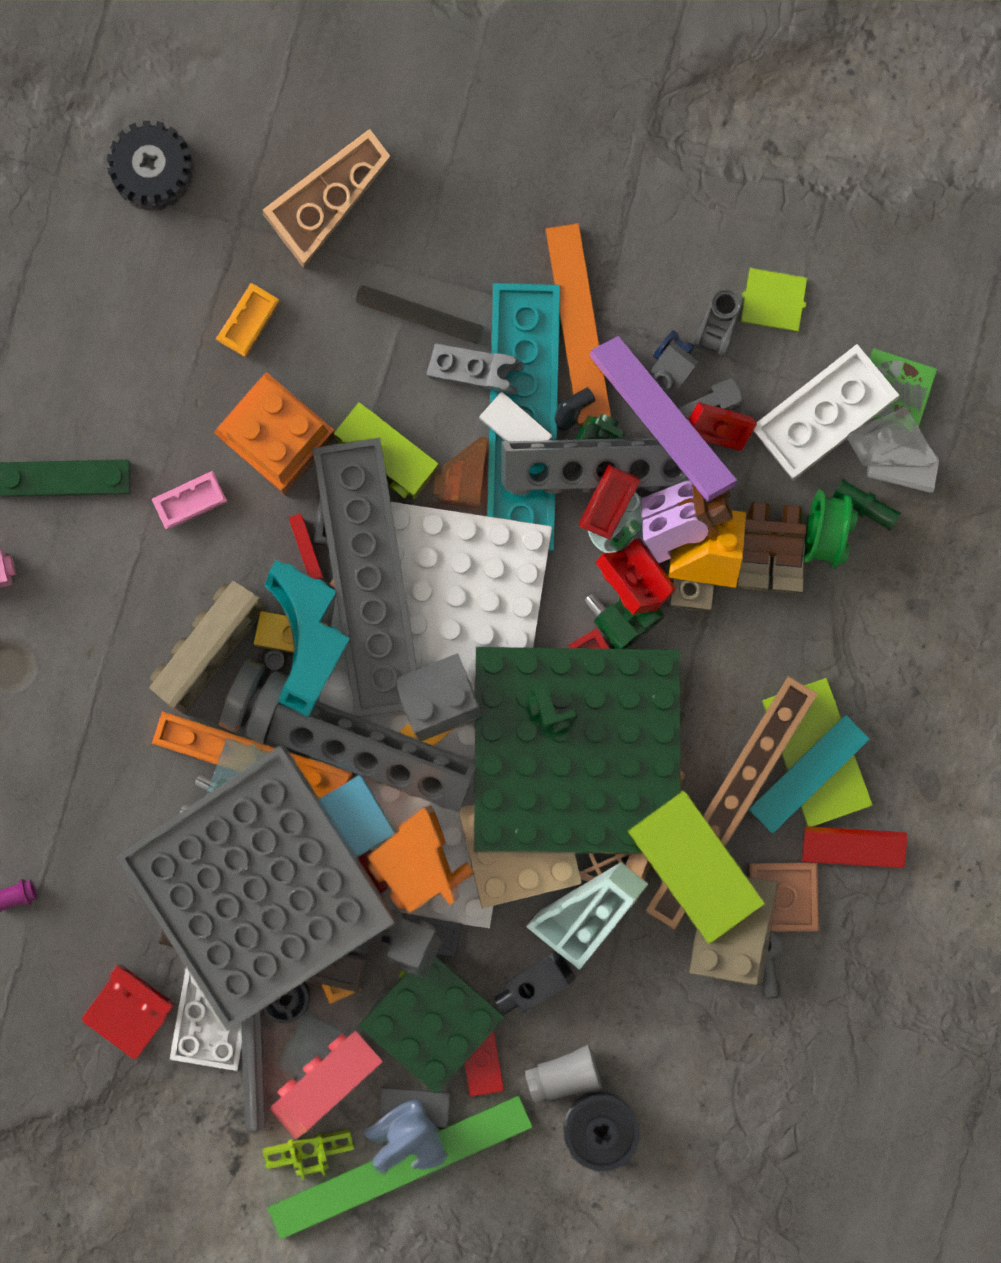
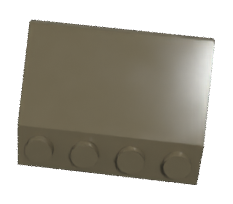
[149,580,267,714]

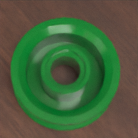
[804,490,857,569]

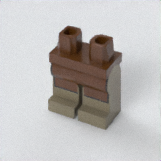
[736,502,806,594]

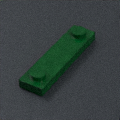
[0,459,131,497]

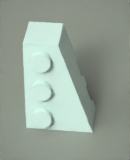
[526,863,648,970]

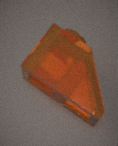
[433,437,487,508]

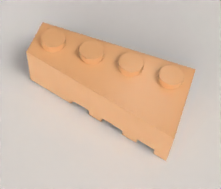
[263,129,390,268]

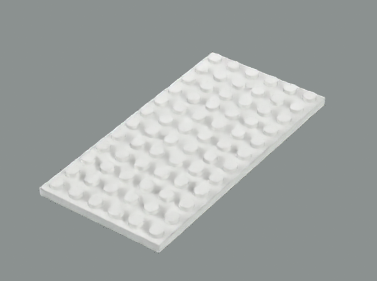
[310,502,552,928]

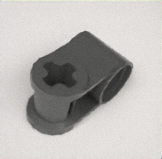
[693,289,741,357]

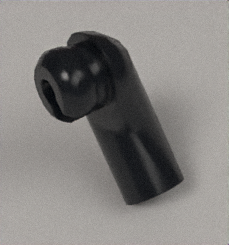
[554,387,596,430]

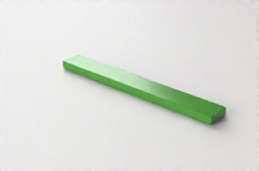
[267,1095,533,1240]

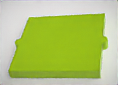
[741,268,807,332]

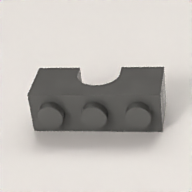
[352,908,442,979]

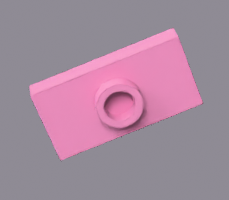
[152,471,227,530]

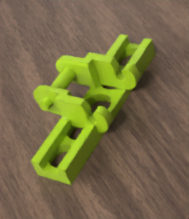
[263,1129,354,1181]

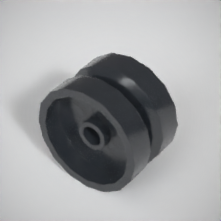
[563,1092,640,1172]

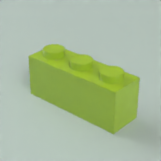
[334,402,439,500]

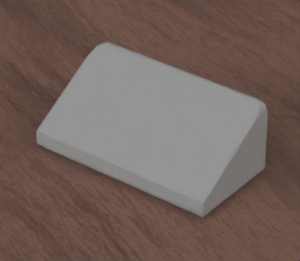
[867,441,939,493]

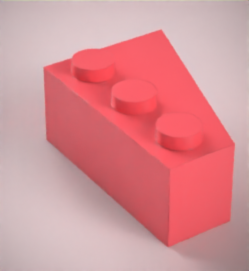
[269,1031,383,1140]

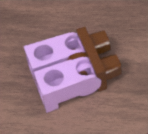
[640,481,733,563]

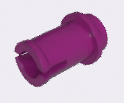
[0,879,38,912]

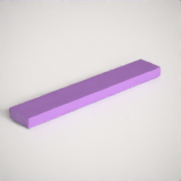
[590,336,737,502]

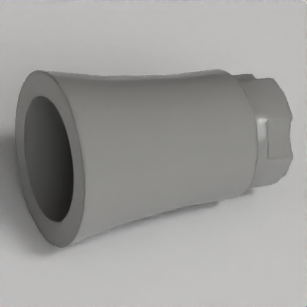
[525,1044,603,1102]

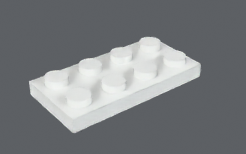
[753,344,899,481]

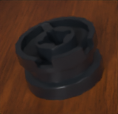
[263,982,310,1024]

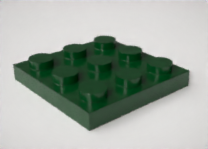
[359,955,505,1094]

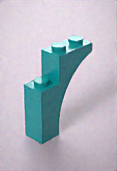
[264,560,350,717]

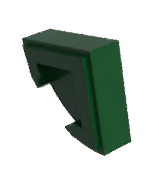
[609,519,642,552]

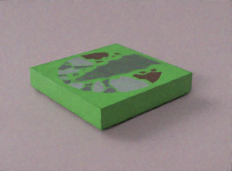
[869,348,937,434]

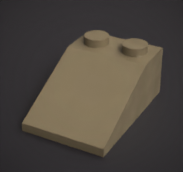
[689,877,778,985]

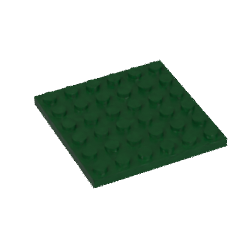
[474,647,681,854]

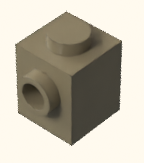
[668,578,714,613]

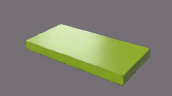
[762,678,872,827]
[627,791,765,944]

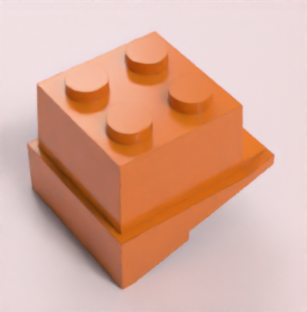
[213,372,335,495]
[368,805,475,913]

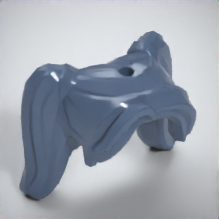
[363,1100,448,1175]

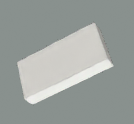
[479,391,552,441]

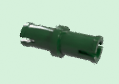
[832,479,901,531]

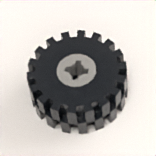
[107,120,194,210]

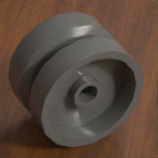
[219,658,290,745]

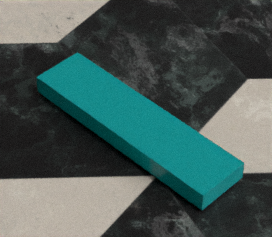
[748,715,869,834]

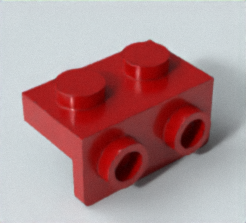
[595,538,676,615]

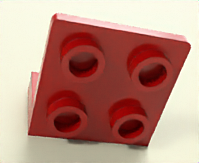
[81,964,177,1059]

